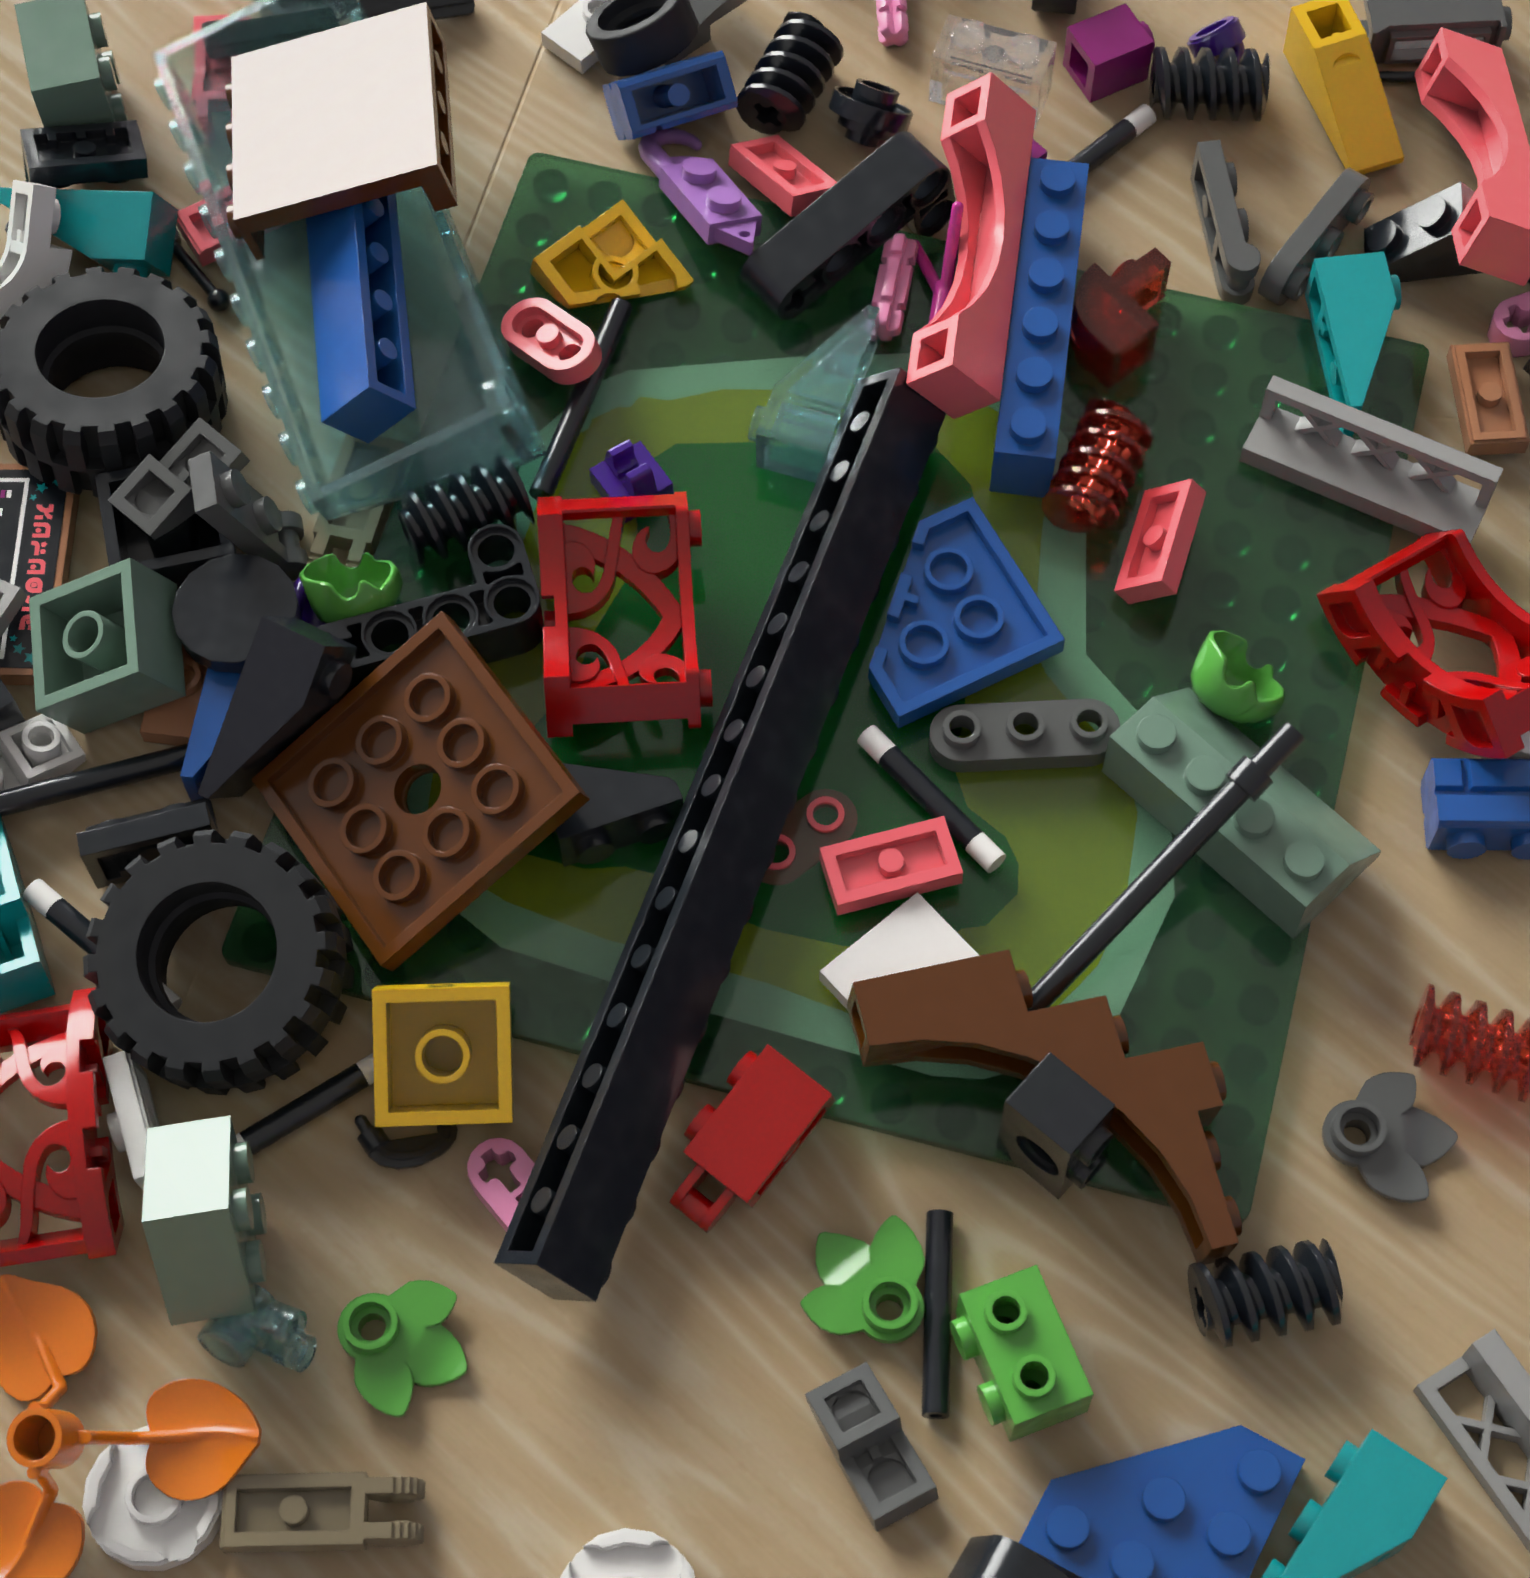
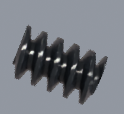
[736,11,844,135]
[1149,46,1270,122]
[397,455,535,569]
[1188,1238,1343,1348]

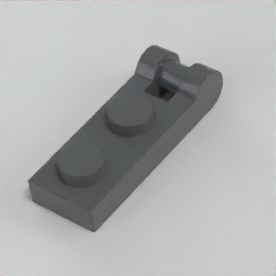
[1190,140,1261,306]
[188,451,308,581]

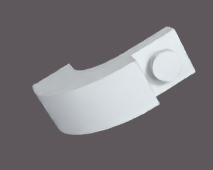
[0,180,73,328]

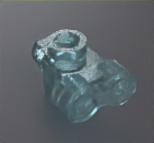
[198,1284,317,1372]

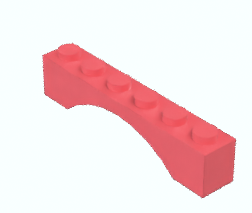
[1414,27,1530,286]
[906,72,1036,419]

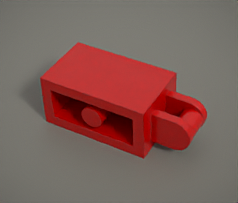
[669,1044,836,1233]

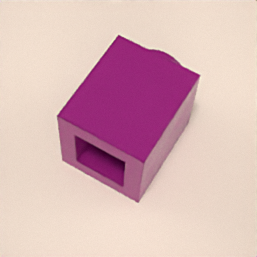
[1063,3,1155,103]

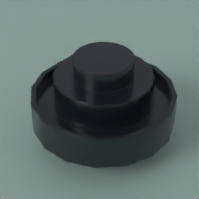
[828,79,913,147]

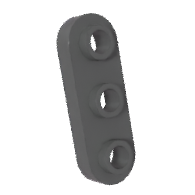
[1258,167,1374,306]
[929,699,1120,772]

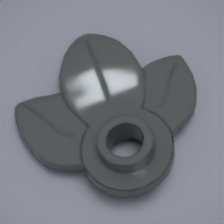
[1322,1072,1458,1203]

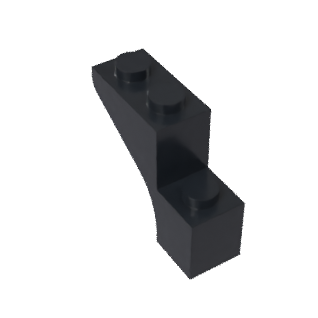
[1364,181,1530,284]
[551,763,683,867]

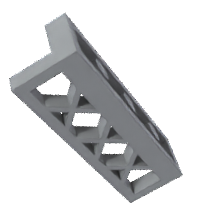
[1239,375,1503,544]
[1413,1329,1530,1552]

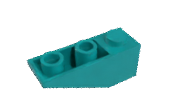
[1261,1429,1448,1578]

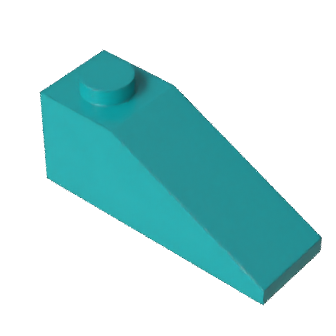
[0,187,178,278]
[1305,252,1402,438]

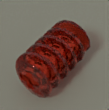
[1041,398,1154,534]
[1408,983,1530,1103]

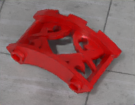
[537,491,713,738]
[1316,529,1530,759]
[0,987,125,1267]

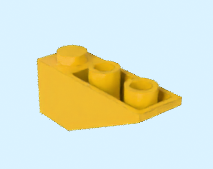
[1283,0,1404,174]

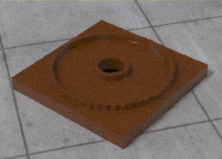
[251,611,590,972]

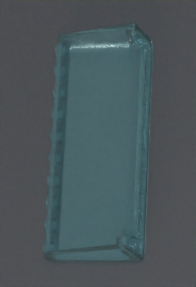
[153,0,546,521]

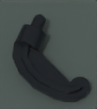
[354,1114,458,1170]

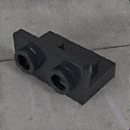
[20,120,148,189]
[76,798,219,889]

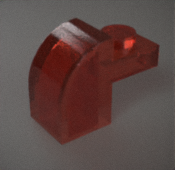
[1070,247,1171,389]

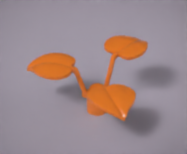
[0,1274,262,1578]

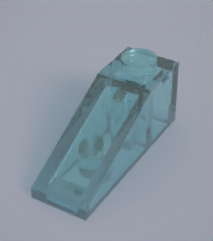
[748,305,880,483]

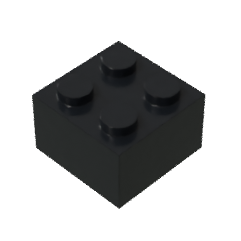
[95,466,241,590]

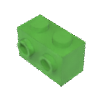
[950,1265,1094,1442]

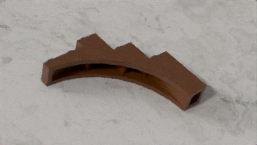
[847,949,1242,1265]

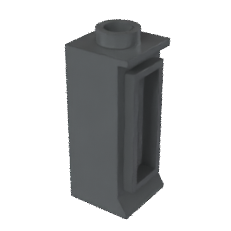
[1360,0,1512,65]

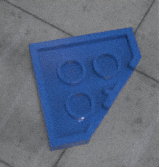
[868,497,1065,728]
[1019,1425,1305,1578]

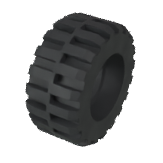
[0,267,228,497]
[83,829,355,1095]

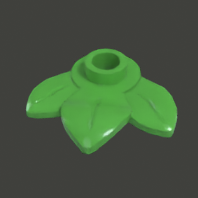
[800,1215,925,1344]
[337,1280,468,1418]

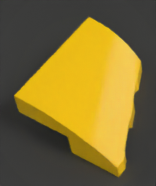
[529,199,694,309]

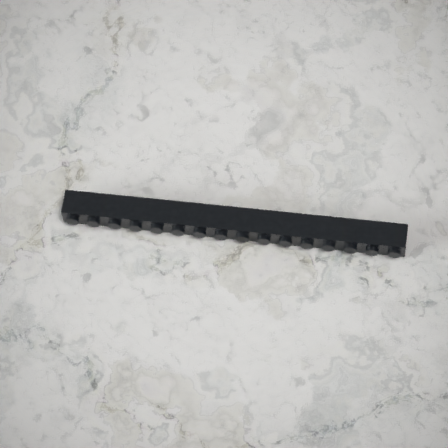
[494,367,946,1302]

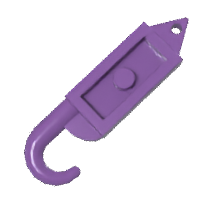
[638,128,762,256]

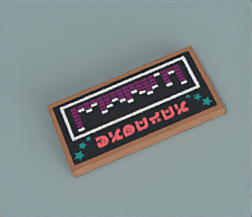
[0,464,80,685]

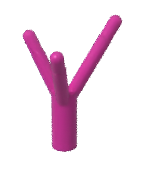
[914,201,964,323]

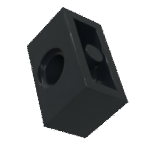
[996,1052,1115,1200]

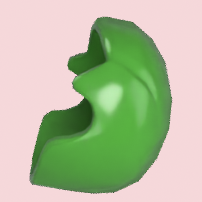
[299,552,403,624]
[1191,630,1285,723]

